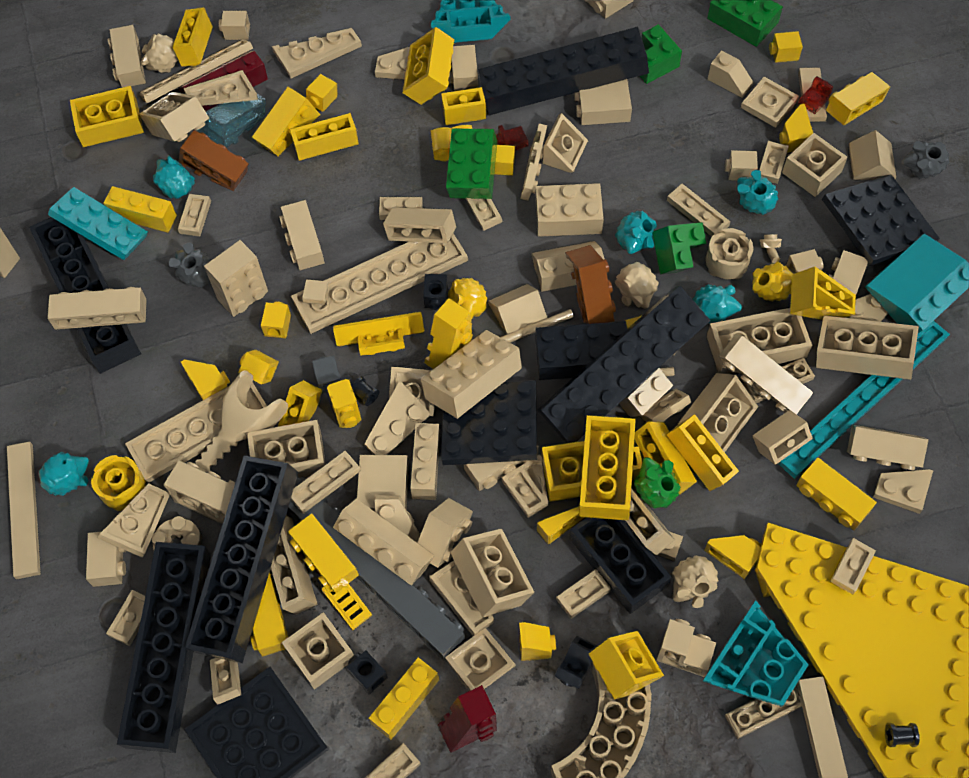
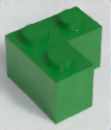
[640,24,682,84]
[652,222,707,275]

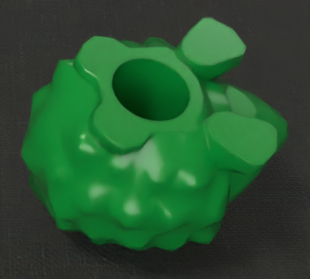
[634,457,681,508]

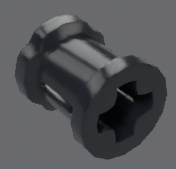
[351,376,380,406]
[885,723,920,747]

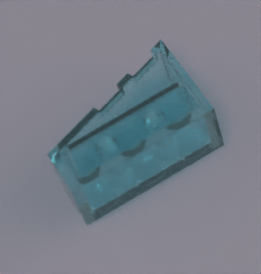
[204,94,266,148]

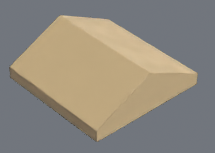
[389,367,435,416]
[445,628,516,691]

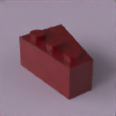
[438,685,497,753]

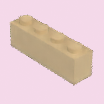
[48,287,146,330]
[719,334,813,414]
[333,498,434,585]
[271,515,318,615]

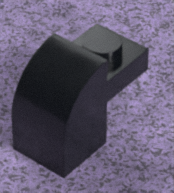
[555,636,598,689]

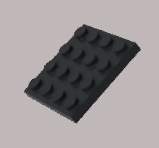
[822,175,940,266]
[441,380,537,466]
[185,667,329,778]

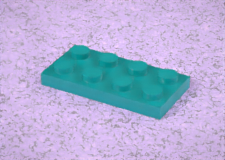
[48,187,148,260]

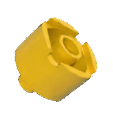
[91,455,146,511]

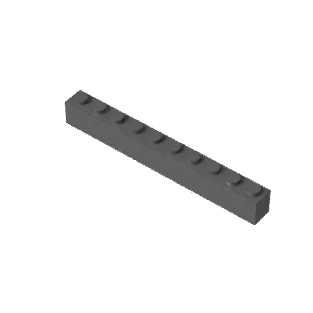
[287,476,465,661]

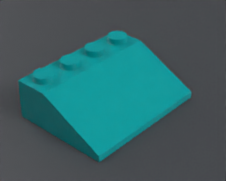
[865,234,969,333]

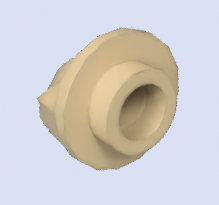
[760,234,782,263]

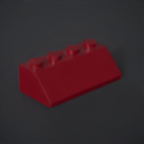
[178,51,268,112]

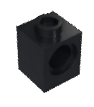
[423,274,448,310]
[347,650,388,695]

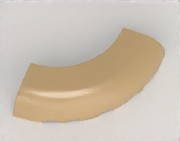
[551,665,652,778]

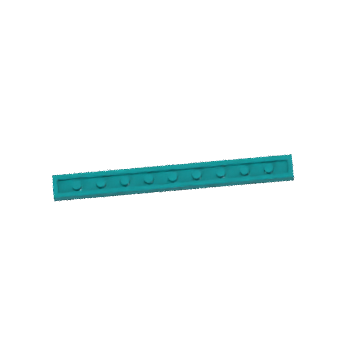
[777,321,950,479]

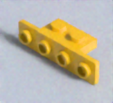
[333,312,424,356]

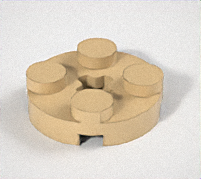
[152,516,202,550]

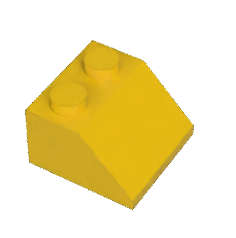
[589,631,664,700]

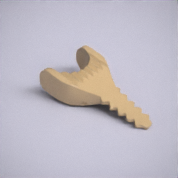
[196,370,288,472]

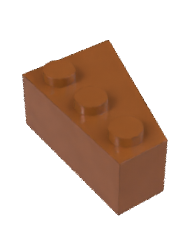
[179,130,249,191]
[565,245,616,324]

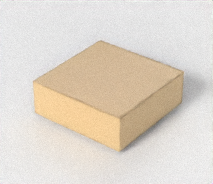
[302,279,329,304]

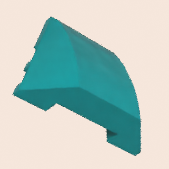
[431,0,511,43]
[703,601,809,707]

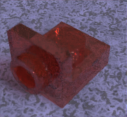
[798,76,833,114]
[496,125,529,150]

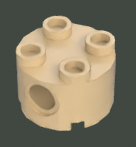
[706,228,754,279]

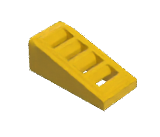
[537,506,585,544]
[321,583,372,630]

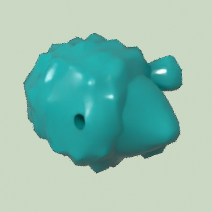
[153,155,195,199]
[737,170,779,215]
[615,211,657,254]
[692,284,742,323]
[39,452,89,496]

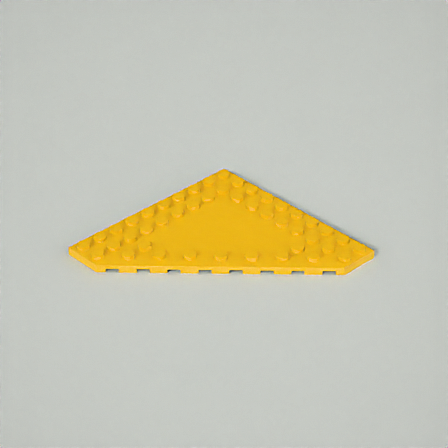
[755,523,969,778]

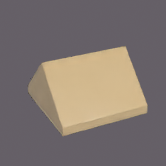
[543,113,588,173]
[848,130,896,180]
[488,284,547,335]

